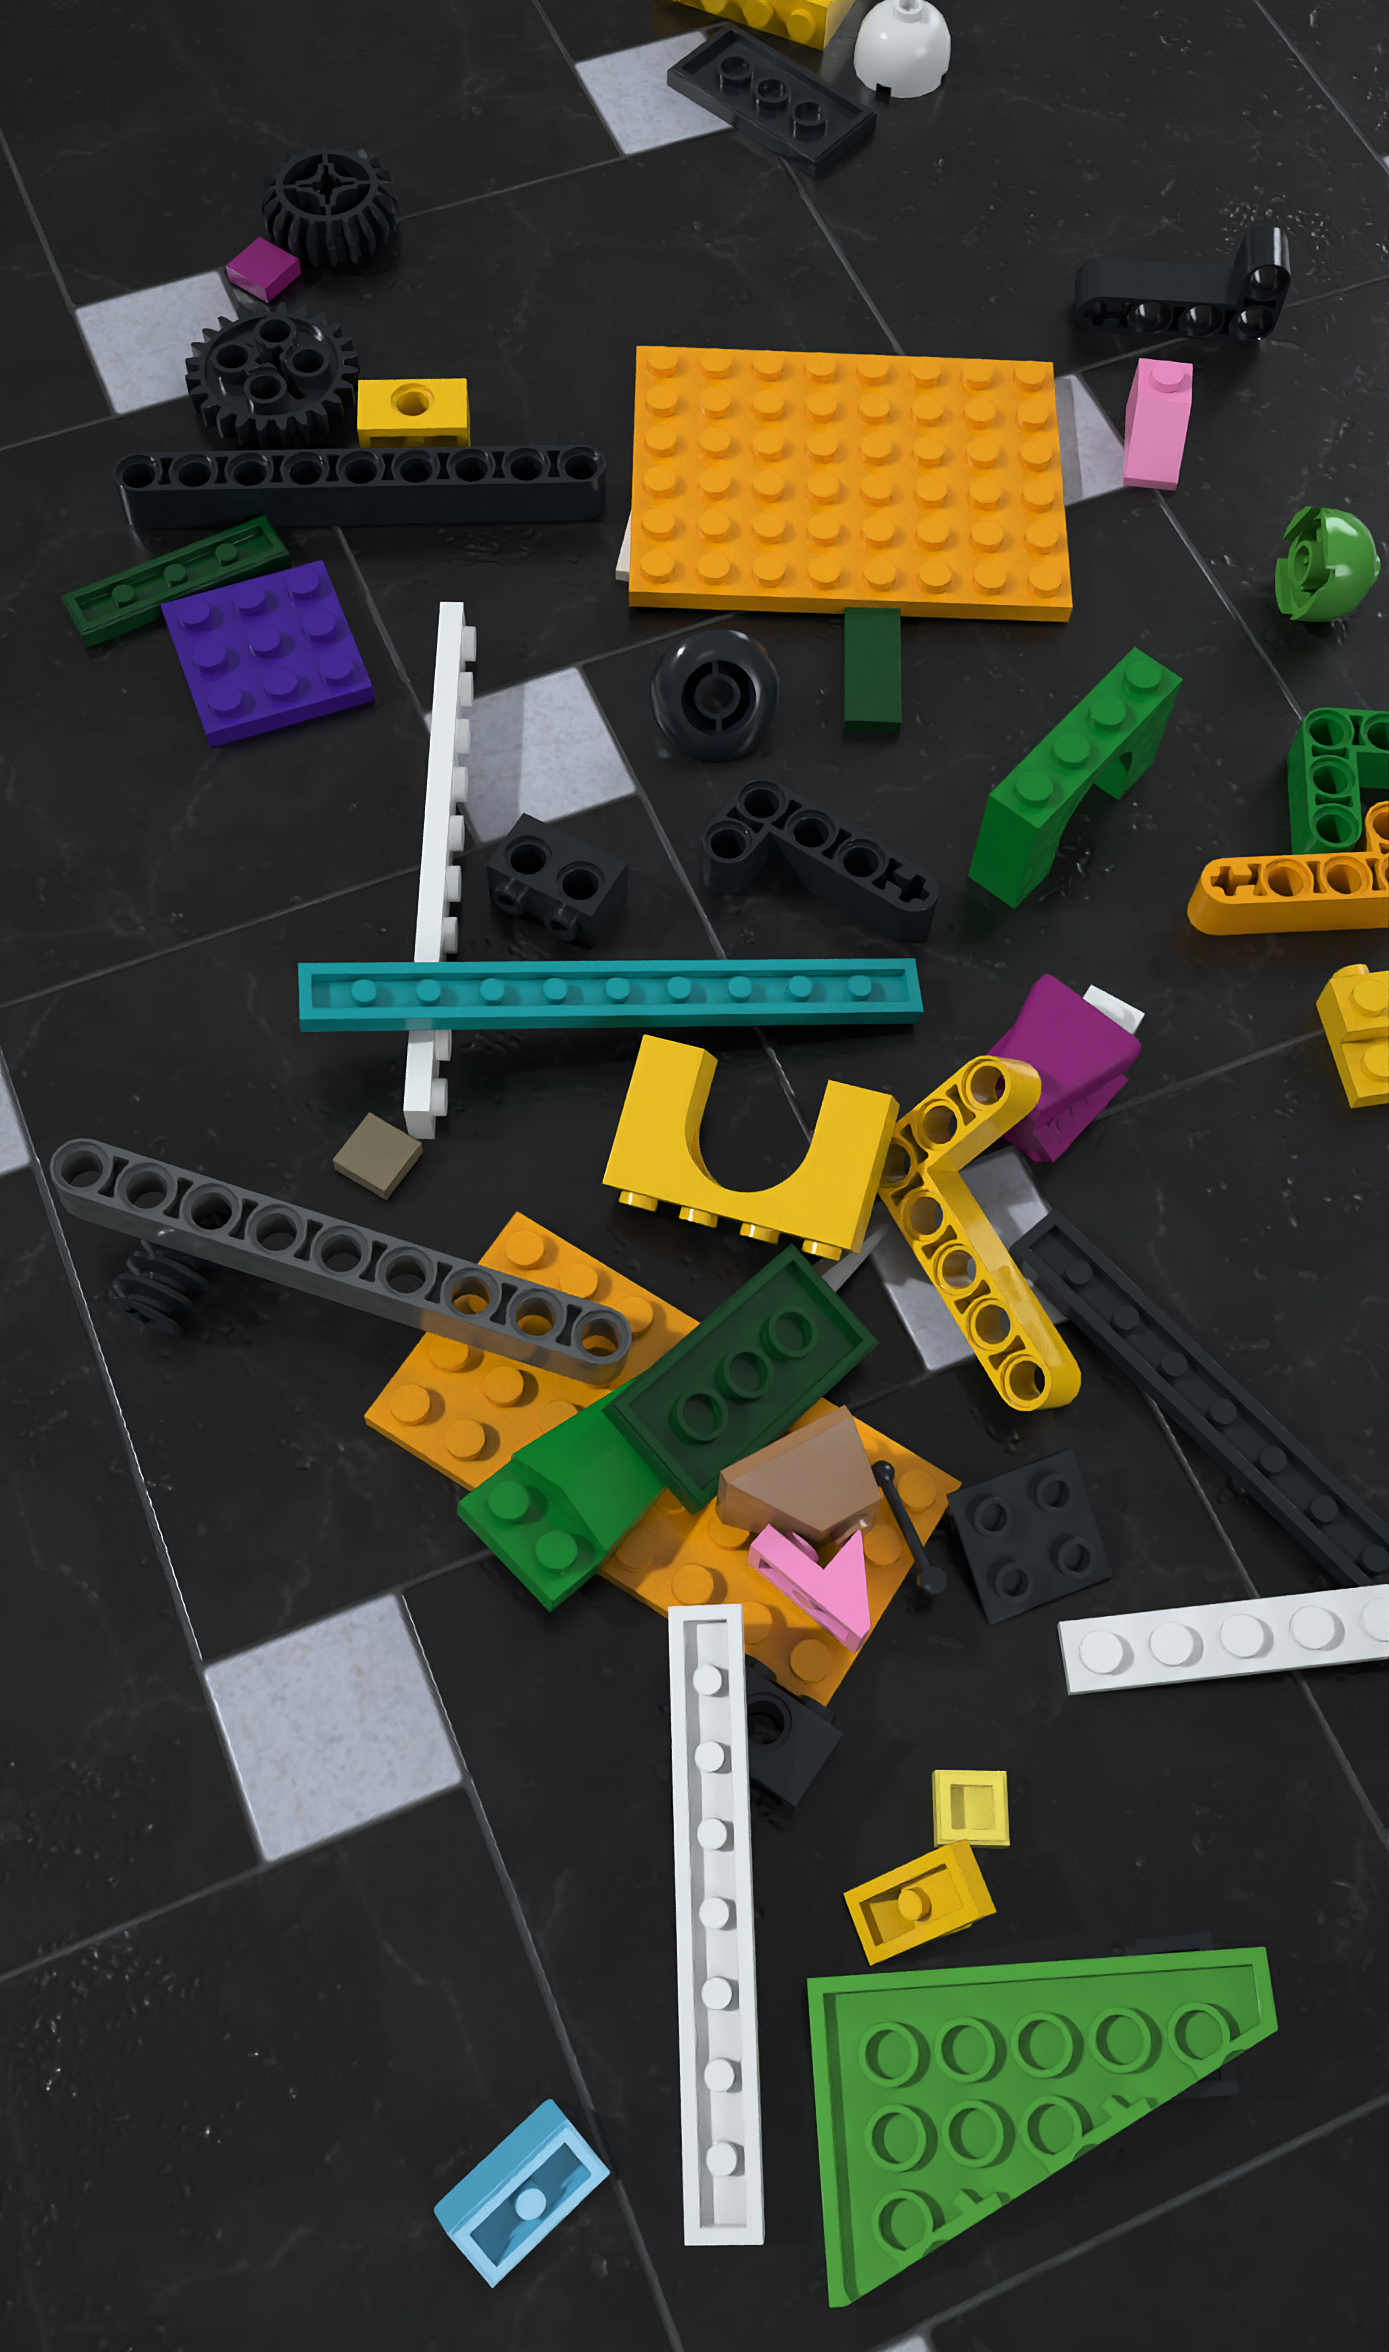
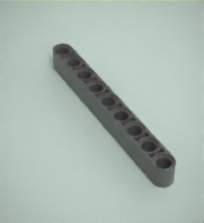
[49,1138,632,1385]

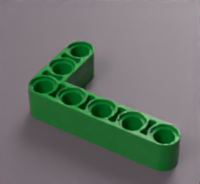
[1287,707,1389,855]

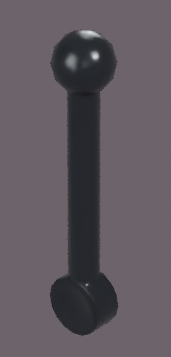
[871,1460,947,1596]

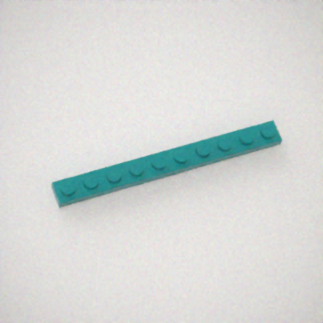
[298,958,924,1032]

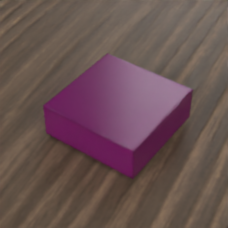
[226,237,301,303]

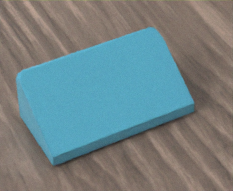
[434,2099,611,2288]

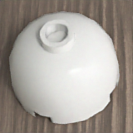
[854,0,951,98]

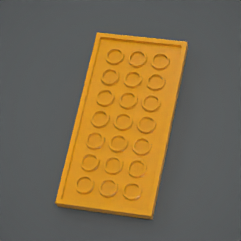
[364,1211,962,1707]

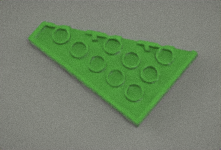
[807,1947,1278,2308]

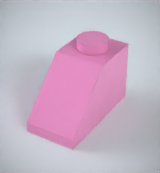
[1122,358,1193,491]

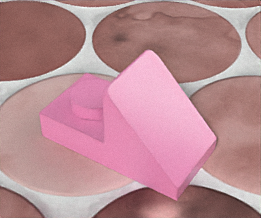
[747,1524,871,1654]

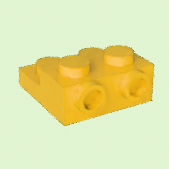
[1316,964,1389,1108]

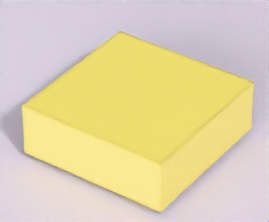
[932,1770,1010,1849]

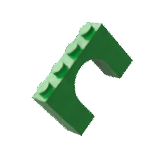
[968,647,1183,909]

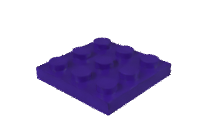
[160,560,375,748]

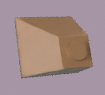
[715,1405,882,1550]

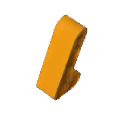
[1187,801,1389,936]

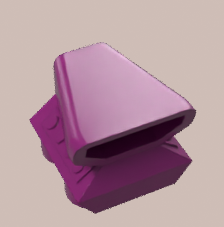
[985,974,1141,1162]

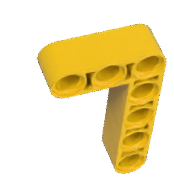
[877,1055,1081,1411]

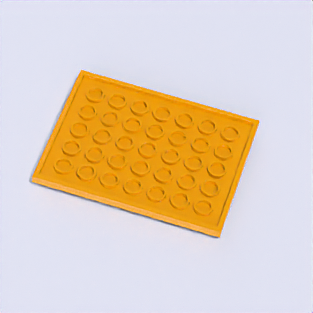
[629,346,1073,622]

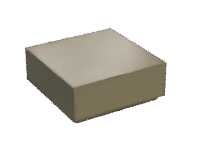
[332,1112,423,1200]

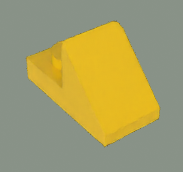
[843,1838,997,1966]

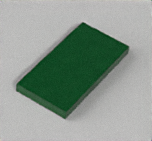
[601,1243,879,1516]

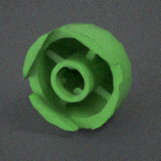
[1275,506,1381,622]

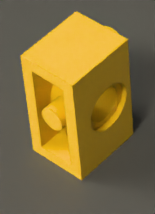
[357,378,470,448]

